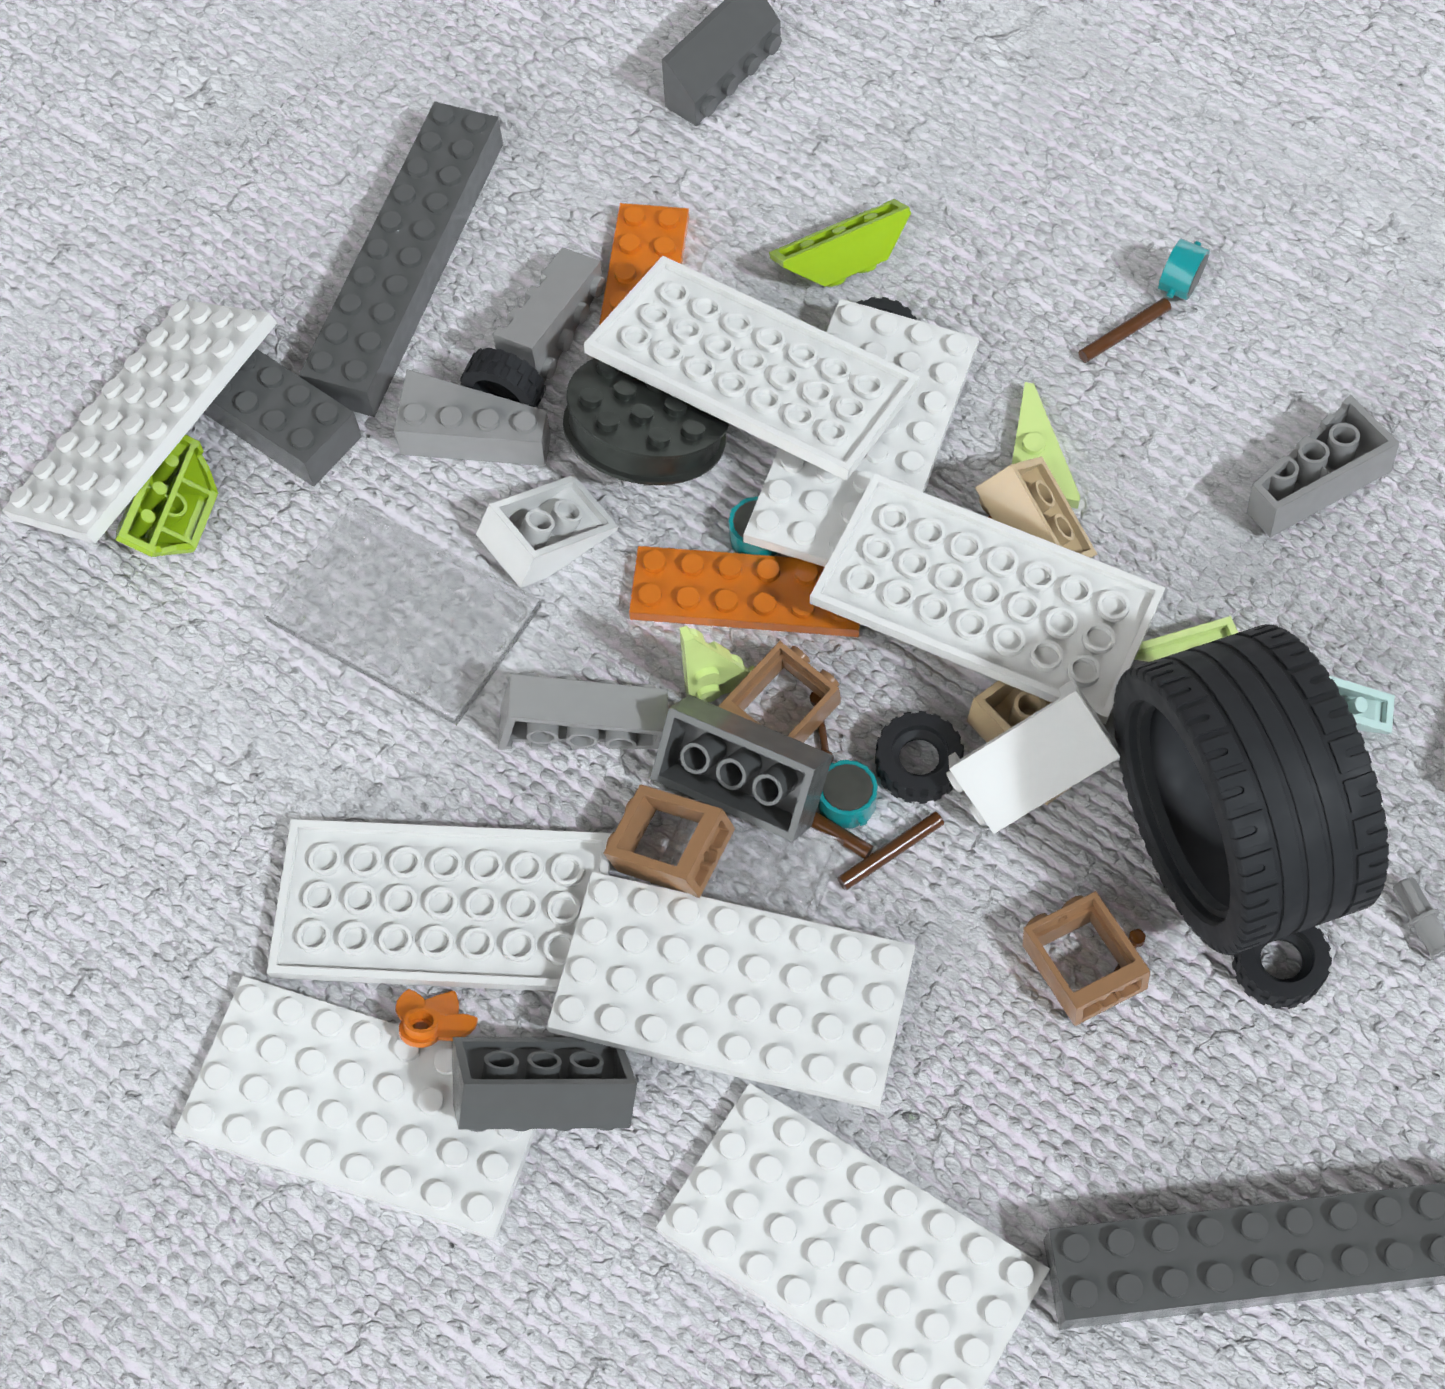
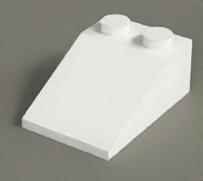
[476,475,619,588]

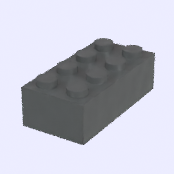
[204,349,362,487]
[650,695,833,842]

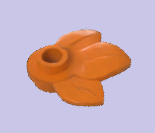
[395,989,478,1048]

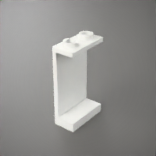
[946,679,1120,833]

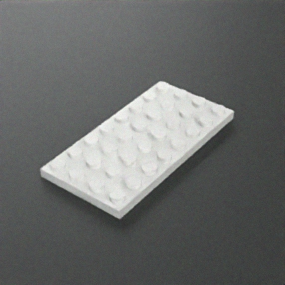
[584,256,920,481]
[2,299,277,544]
[743,299,979,567]
[810,473,1166,724]
[267,819,611,992]
[546,872,916,1111]
[174,976,537,1241]
[655,1083,1050,1389]

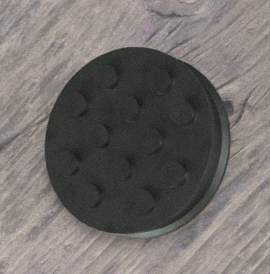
[563,358,730,485]

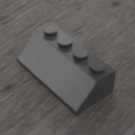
[662,0,782,126]
[452,1037,637,1132]

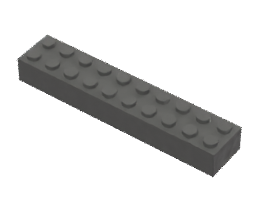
[299,101,503,417]
[1043,1182,1445,1330]

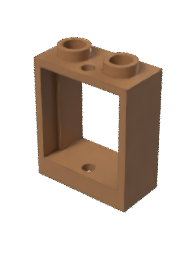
[718,641,841,743]
[603,784,735,898]
[1023,891,1150,1026]

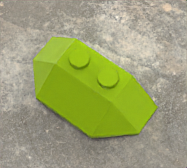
[769,199,911,287]
[115,434,218,557]

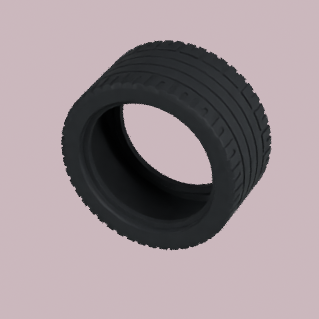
[1113,624,1389,955]

